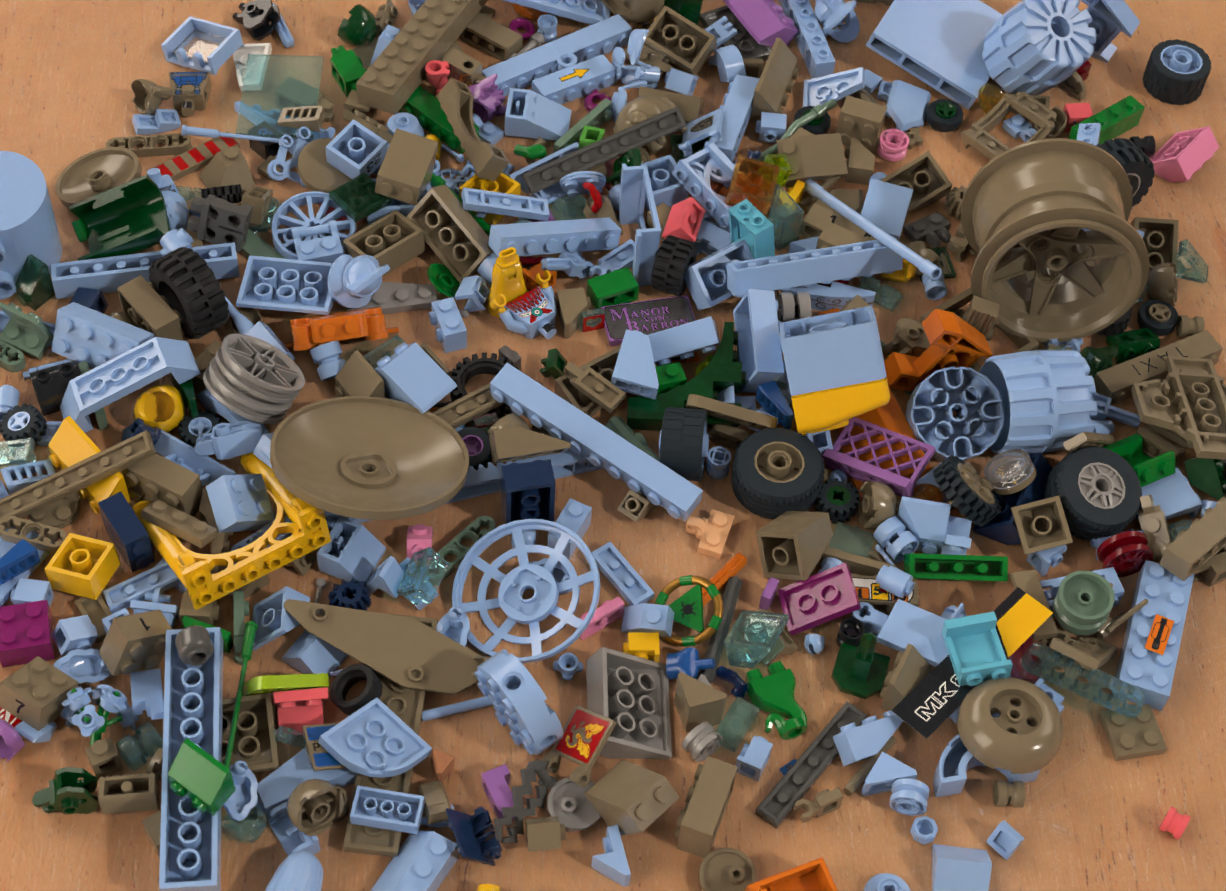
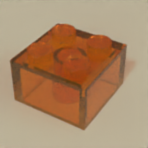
[725,155,780,216]

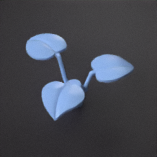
[611,29,660,123]

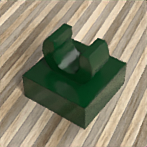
[540,348,567,379]

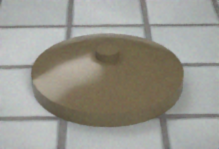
[55,147,142,208]

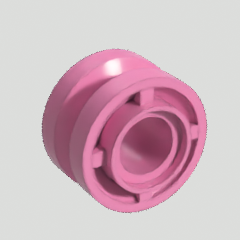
[877,129,909,162]

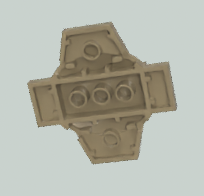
[1131,356,1226,460]

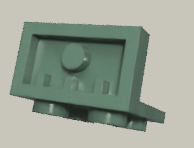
[0,302,54,360]

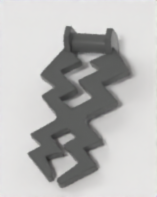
[494,760,558,843]

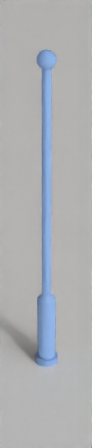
[181,125,310,146]

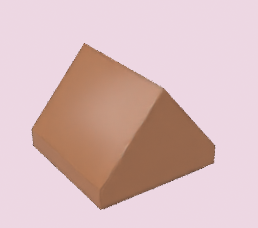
[430,749,455,782]

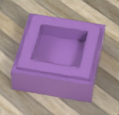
[759,577,779,610]

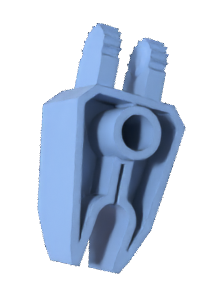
[195,421,264,460]

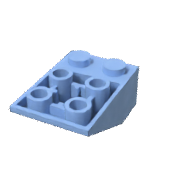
[505,88,572,141]

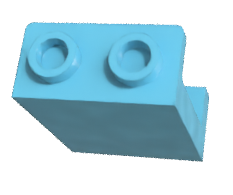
[942,611,1013,686]

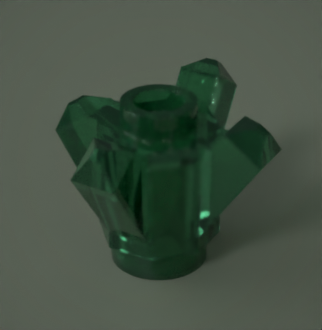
[1080,346,1118,379]

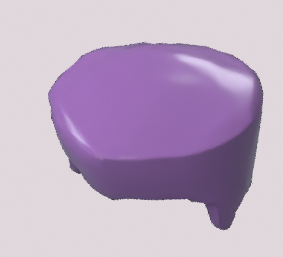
[0,718,25,762]

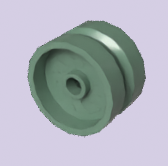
[1052,570,1115,636]

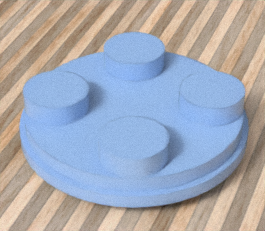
[560,171,606,198]

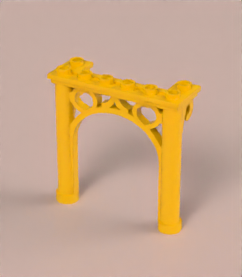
[132,452,332,610]

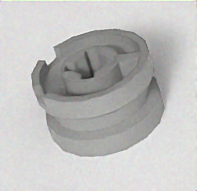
[682,721,723,763]

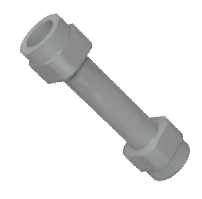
[507,33,545,60]

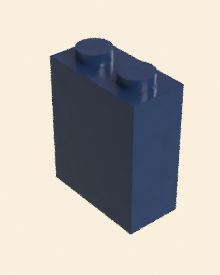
[98,492,155,573]

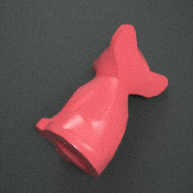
[425,60,450,97]

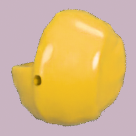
[134,385,185,432]

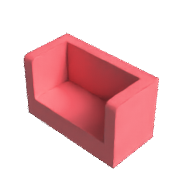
[662,197,705,242]

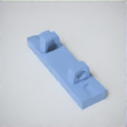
[461,187,550,223]

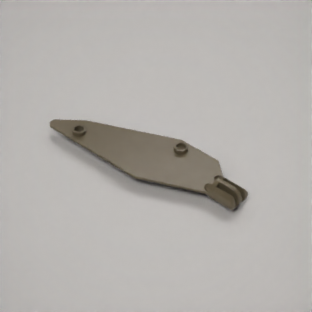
[284,599,491,695]

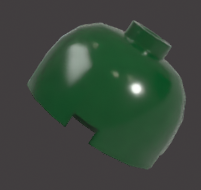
[338,4,377,47]

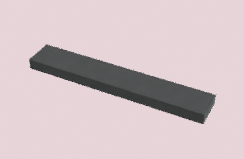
[755,702,868,829]

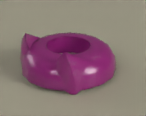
[509,17,535,40]
[584,89,611,112]

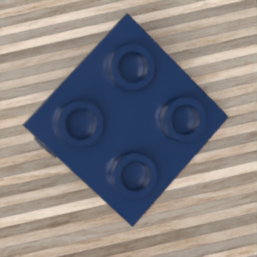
[445,807,502,866]

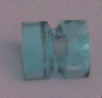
[115,721,163,771]

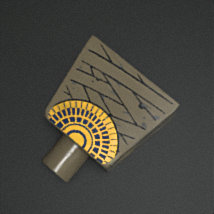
[442,48,487,86]

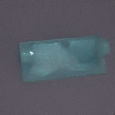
[857,276,903,312]

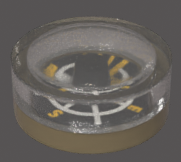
[984,449,1036,495]

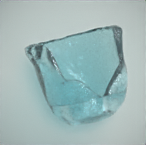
[221,806,267,844]

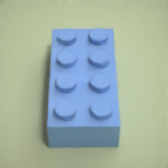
[350,785,425,835]

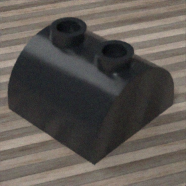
[29,360,81,416]

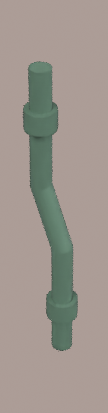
[754,99,837,168]

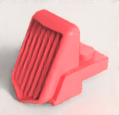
[271,687,328,736]

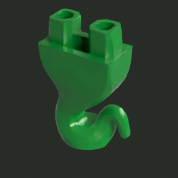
[746,661,807,740]

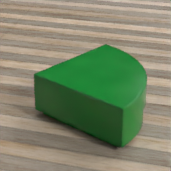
[72,219,88,243]

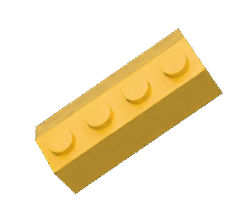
[48,416,131,514]

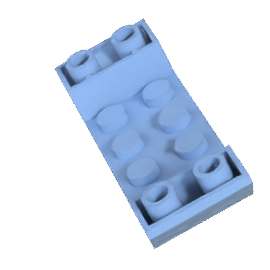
[60,337,201,433]

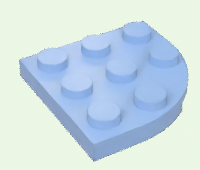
[318,697,433,778]

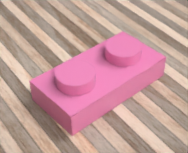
[580,596,625,641]

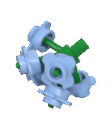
[61,684,139,745]

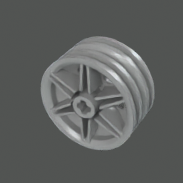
[203,334,305,424]

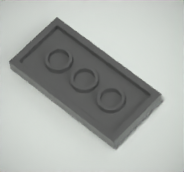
[699,5,772,62]

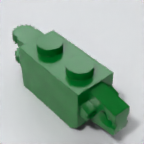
[331,46,367,98]

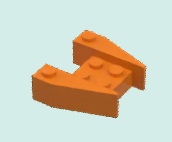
[884,309,993,391]

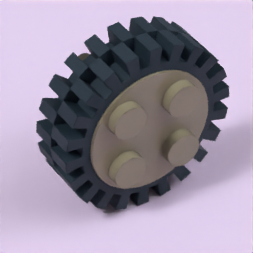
[933,455,1002,527]

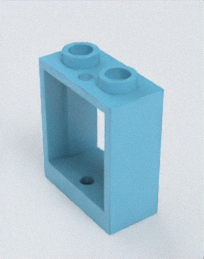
[728,199,775,259]

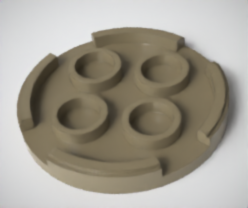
[297,138,358,194]

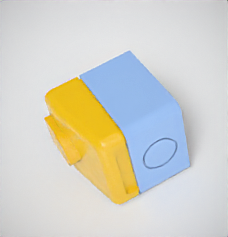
[780,306,890,435]

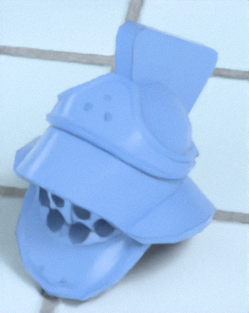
[815,0,860,43]
[327,254,390,308]

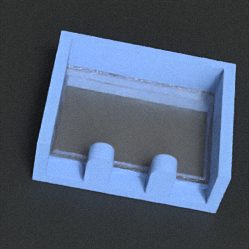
[161,16,244,75]

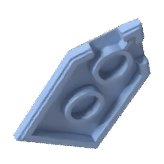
[886,80,931,132]

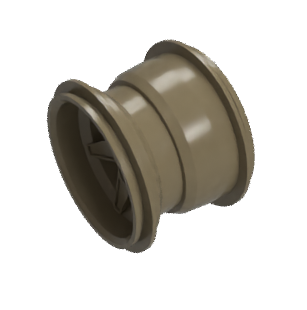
[960,138,1150,342]

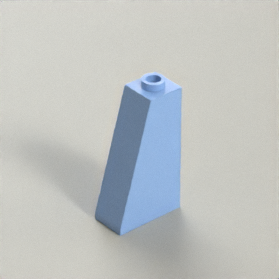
[256,747,357,820]

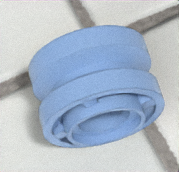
[889,778,930,816]

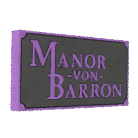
[600,295,695,346]

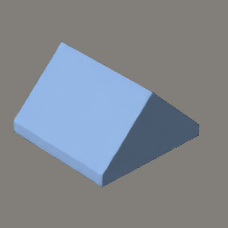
[281,630,348,678]
[932,844,992,891]

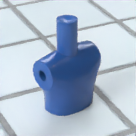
[666,647,715,679]

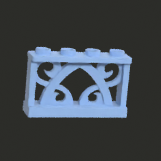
[672,142,770,233]

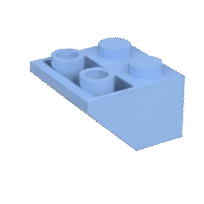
[317,516,386,585]

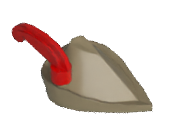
[583,182,624,235]

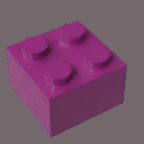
[0,600,55,668]

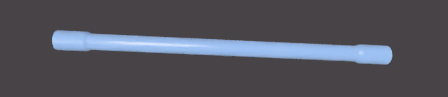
[804,179,942,280]

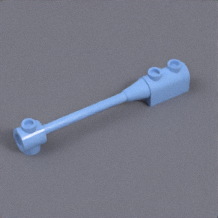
[159,228,295,360]

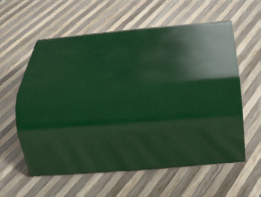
[69,175,170,261]

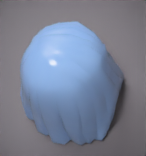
[265,851,323,891]

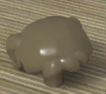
[613,95,687,155]

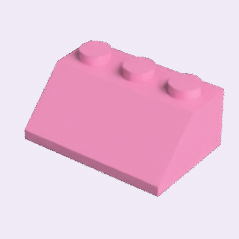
[1150,126,1219,183]

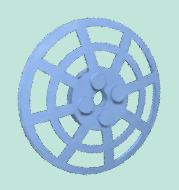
[452,519,600,664]

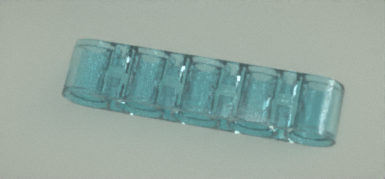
[1021,643,1145,718]

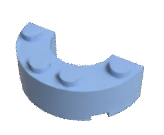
[933,734,1041,797]

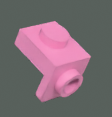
[407,524,433,562]

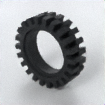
[450,353,519,422]

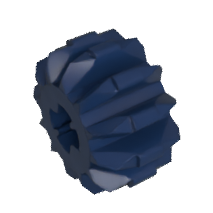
[328,578,371,611]

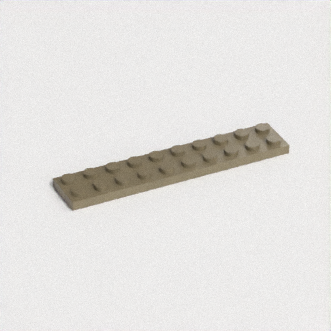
[343,614,438,857]

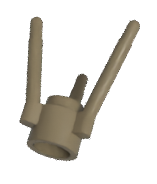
[1092,583,1149,640]

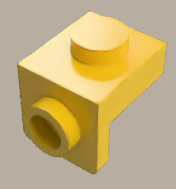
[880,259,916,283]

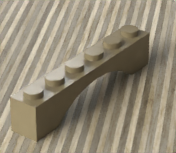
[436,77,509,182]
[179,489,234,628]

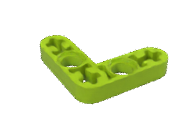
[242,673,329,697]

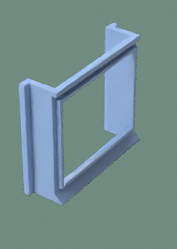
[618,164,661,286]

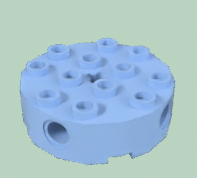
[906,367,1004,461]
[474,649,564,755]

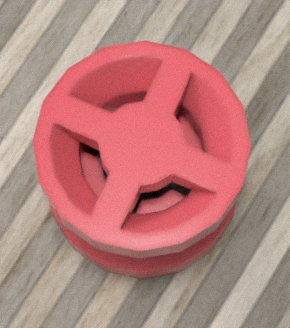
[1159,806,1191,840]

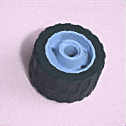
[1142,39,1211,105]
[659,407,709,481]

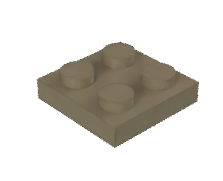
[1099,704,1167,761]

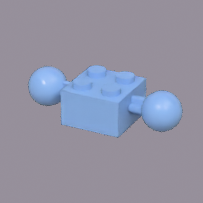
[608,154,706,211]

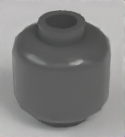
[175,625,214,666]

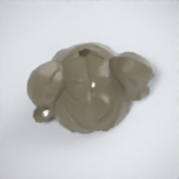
[131,79,173,115]

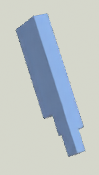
[130,669,164,720]

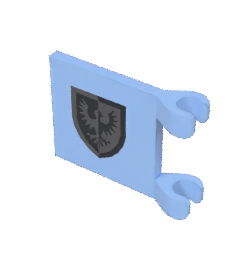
[678,108,724,157]

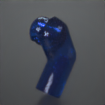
[716,666,748,699]

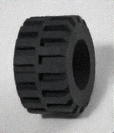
[651,235,697,296]

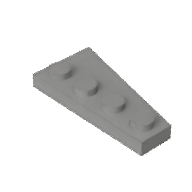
[346,282,437,314]

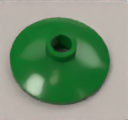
[427,263,460,298]

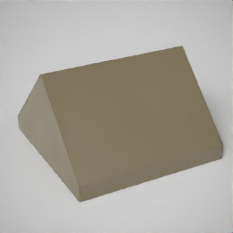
[674,672,727,732]

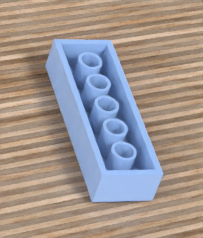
[1111,560,1194,711]

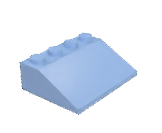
[236,255,335,315]

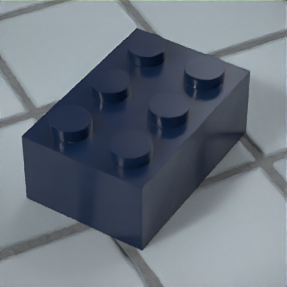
[501,459,556,524]

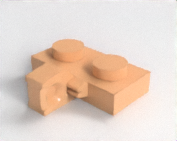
[685,509,735,559]

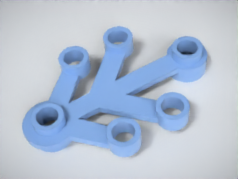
[267,127,334,188]

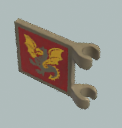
[542,705,616,787]

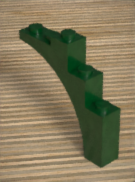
[627,322,746,431]

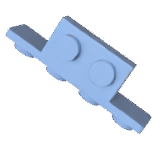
[154,430,236,486]

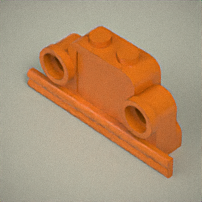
[283,306,399,351]

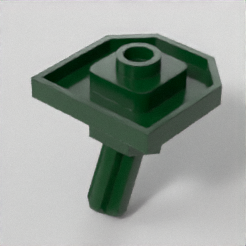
[831,632,891,699]

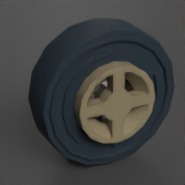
[1137,299,1178,336]

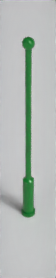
[224,621,258,768]

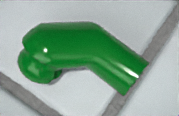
[514,144,547,160]

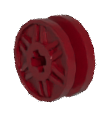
[1097,531,1154,578]

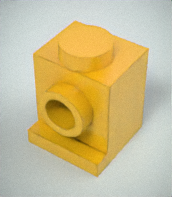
[622,632,660,663]

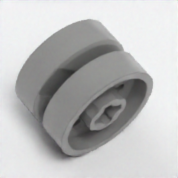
[777,292,812,333]

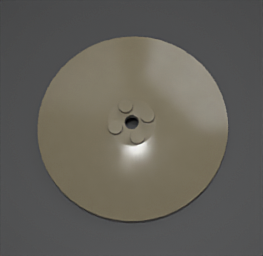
[270,396,469,520]

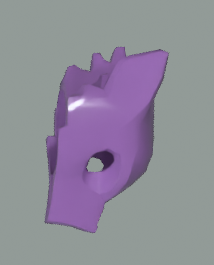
[468,74,507,123]

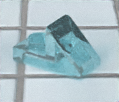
[1176,239,1209,283]

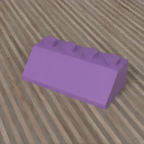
[723,0,798,47]

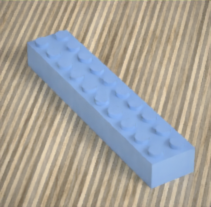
[159,627,223,891]

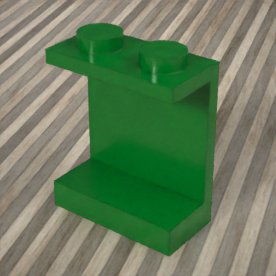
[1102,434,1175,487]

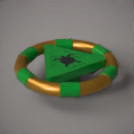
[655,575,724,647]

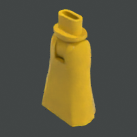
[487,247,527,318]

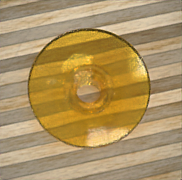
[978,83,1009,122]

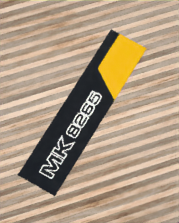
[891,587,1053,739]

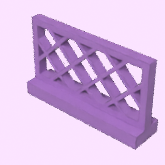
[823,417,936,498]

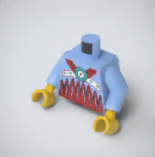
[490,270,558,339]

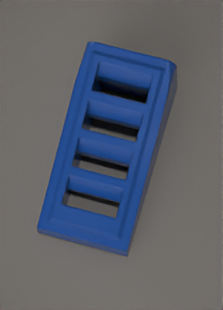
[756,381,794,429]
[0,539,41,585]

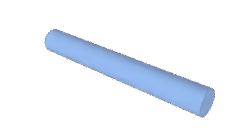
[422,696,492,722]

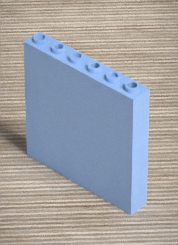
[865,0,1002,110]

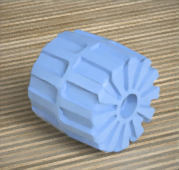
[982,0,1096,95]
[979,350,1097,455]

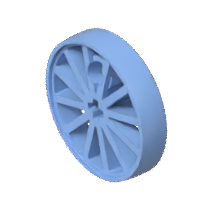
[272,191,356,263]

